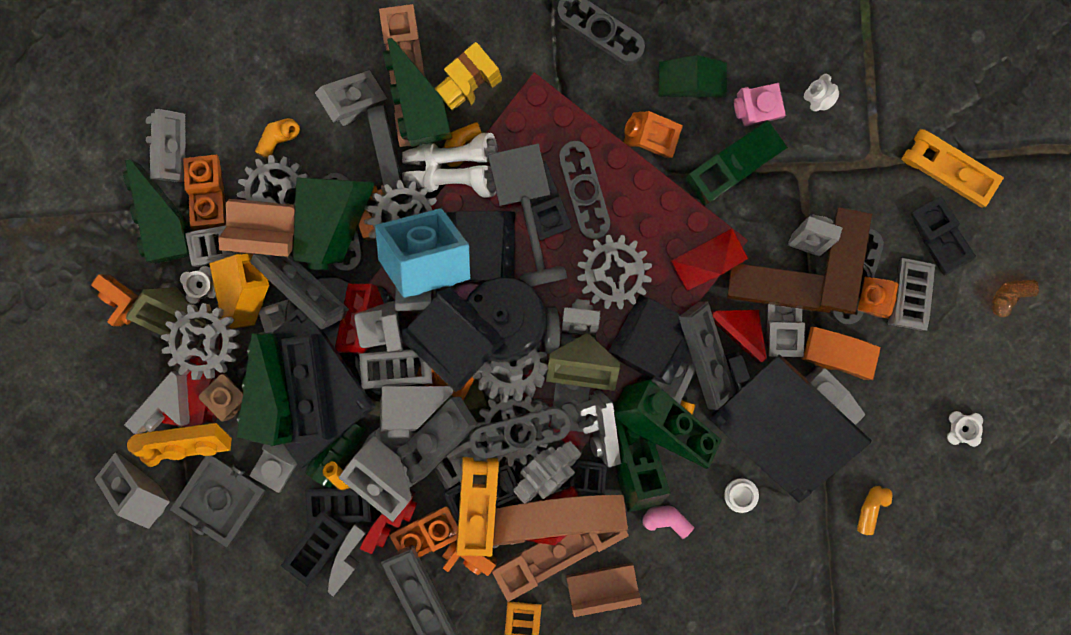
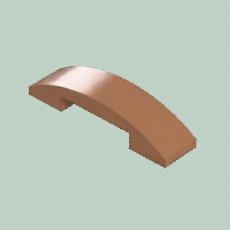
[379,4,425,147]
[493,495,628,546]
[492,531,629,602]

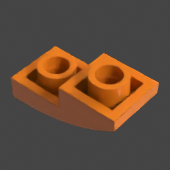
[183,154,226,231]
[802,327,881,380]
[389,505,458,557]

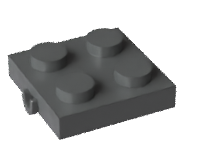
[170,454,267,548]

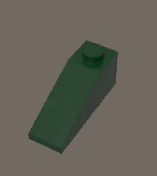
[613,402,671,512]

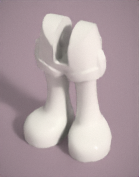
[402,133,497,198]

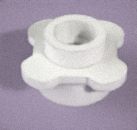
[804,74,839,111]
[180,266,216,304]
[947,411,983,447]

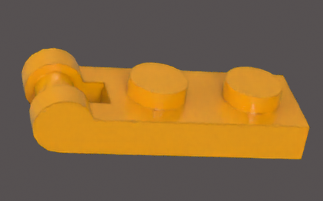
[902,129,1004,208]
[127,423,232,467]
[456,457,498,556]

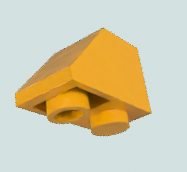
[209,253,269,329]

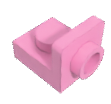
[734,83,786,127]

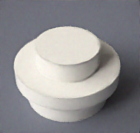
[724,478,759,513]

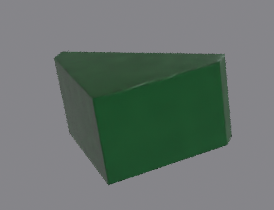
[658,55,727,97]

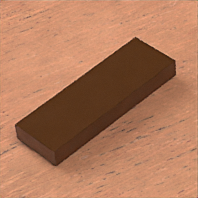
[819,207,872,315]
[727,264,831,313]

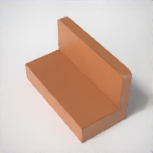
[218,199,295,257]
[566,563,642,617]

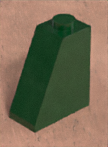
[293,177,374,270]

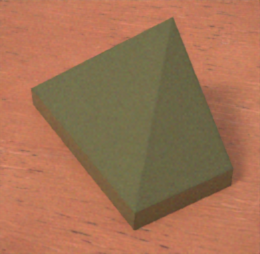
[126,287,206,345]
[546,333,620,391]

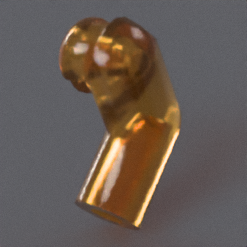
[992,280,1039,317]

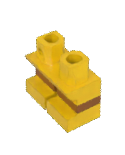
[434,42,502,111]

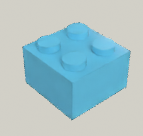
[375,208,470,298]

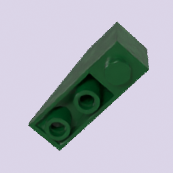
[383,38,452,147]
[685,120,788,206]
[123,159,191,264]
[237,332,293,446]
[614,380,722,469]

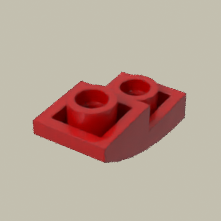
[360,489,418,554]

